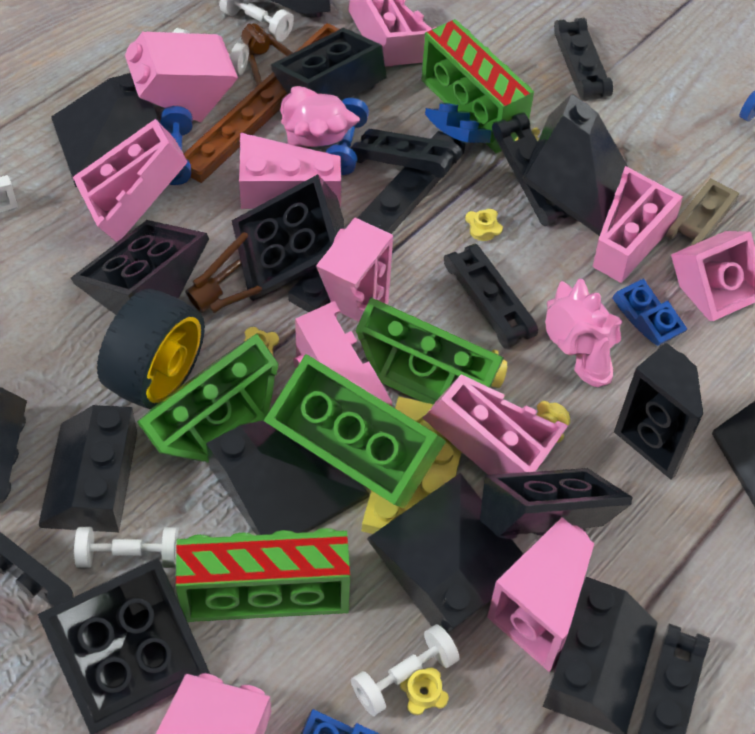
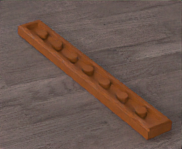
[184,23,339,183]

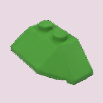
[355,297,504,404]
[137,334,279,463]

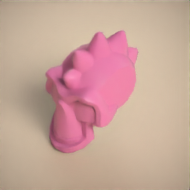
[280,86,360,148]
[545,279,622,387]

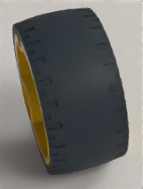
[97,289,205,409]

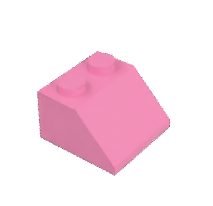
[671,231,755,321]

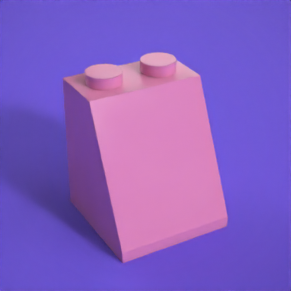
[125,32,238,122]
[487,517,594,672]
[156,674,271,734]

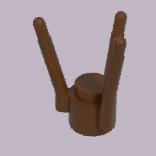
[241,23,293,86]
[185,232,262,314]

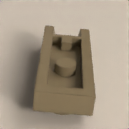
[666,178,739,246]

